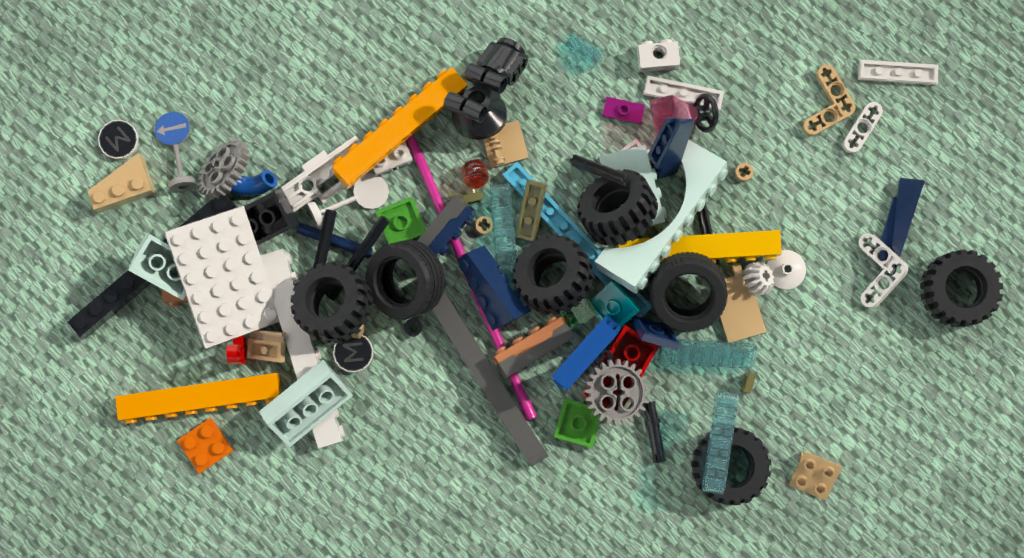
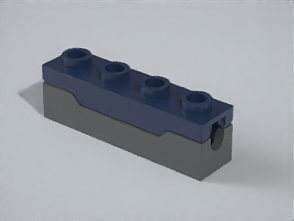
[417,195,476,257]

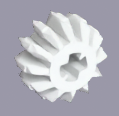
[742,261,775,296]

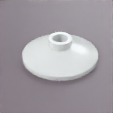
[767,250,806,290]

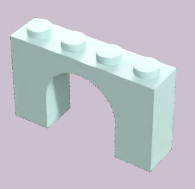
[597,145,667,227]

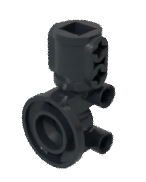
[443,37,528,140]

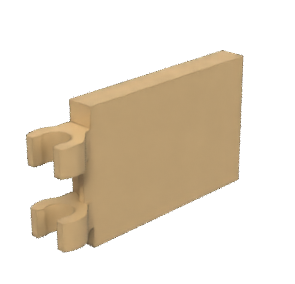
[720,263,766,344]

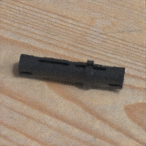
[643,401,666,463]

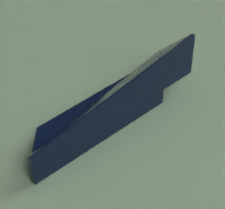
[648,117,695,179]
[878,178,925,276]

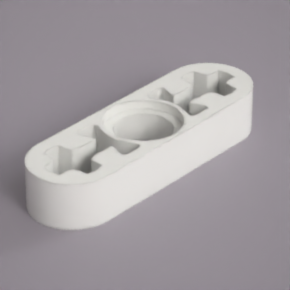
[842,102,883,154]

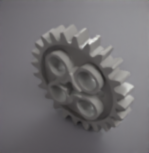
[198,138,250,199]
[583,359,650,426]

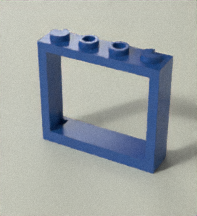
[551,314,621,390]

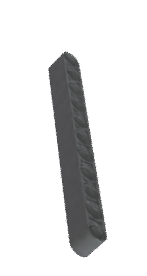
[415,280,548,467]

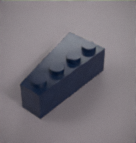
[457,245,531,330]

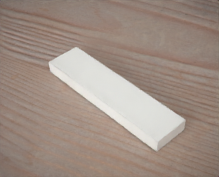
[858,60,939,85]
[643,75,724,111]

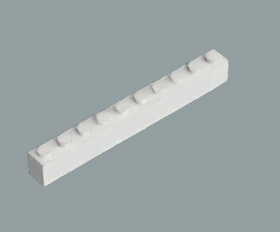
[261,249,345,449]

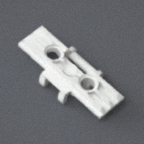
[281,136,361,212]

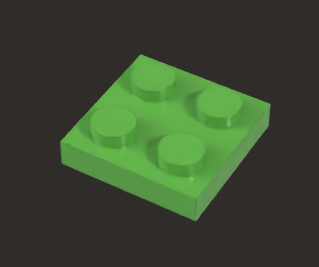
[376,197,426,244]
[554,398,600,448]

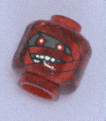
[462,159,489,189]

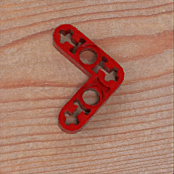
[226,334,247,365]

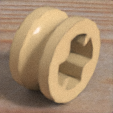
[735,163,754,182]
[475,216,493,235]

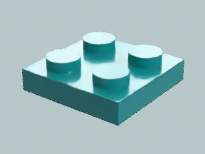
[586,280,641,327]

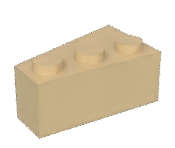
[87,153,156,213]

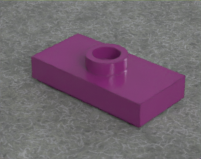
[602,96,645,125]

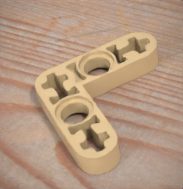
[802,65,855,136]

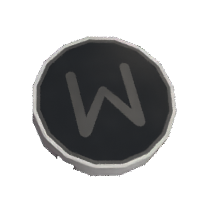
[98,120,139,159]
[333,335,374,373]

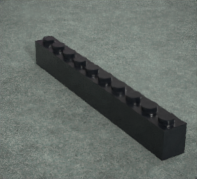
[67,194,237,339]

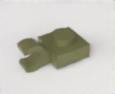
[448,189,484,204]

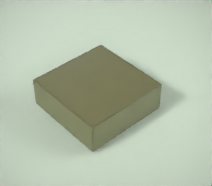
[740,372,757,394]

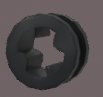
[404,318,422,337]
[594,349,613,368]

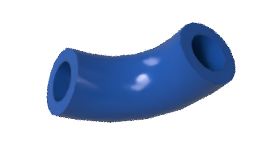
[226,170,277,196]

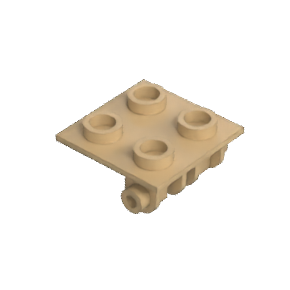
[483,120,529,168]
[788,451,842,500]

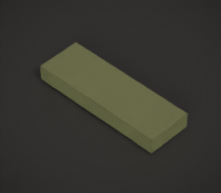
[515,179,547,242]

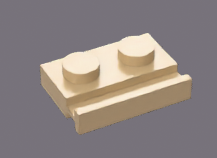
[247,329,286,363]

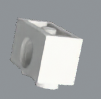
[637,39,680,72]

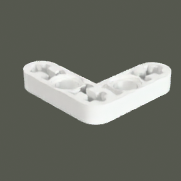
[859,233,908,308]

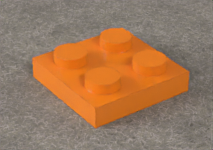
[177,417,234,474]

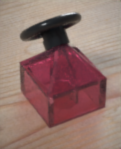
[649,93,719,137]

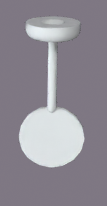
[307,174,389,229]

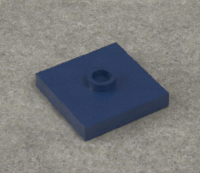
[631,315,680,351]

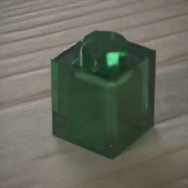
[562,297,598,330]

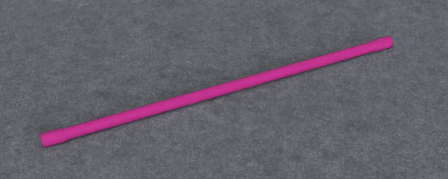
[393,111,537,421]

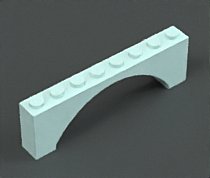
[595,140,728,294]

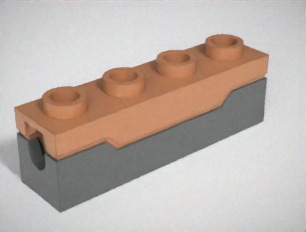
[492,316,575,379]

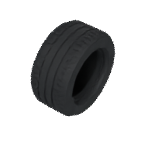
[366,240,445,320]
[649,252,728,332]

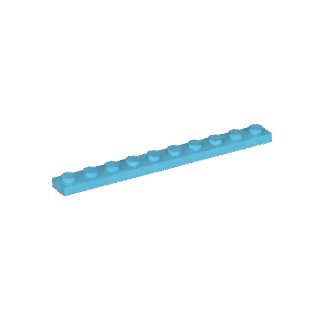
[502,162,652,317]

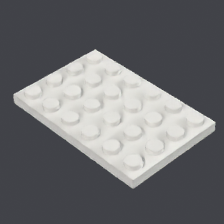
[164,206,280,348]

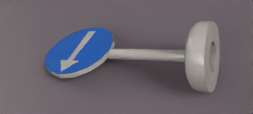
[155,112,197,193]

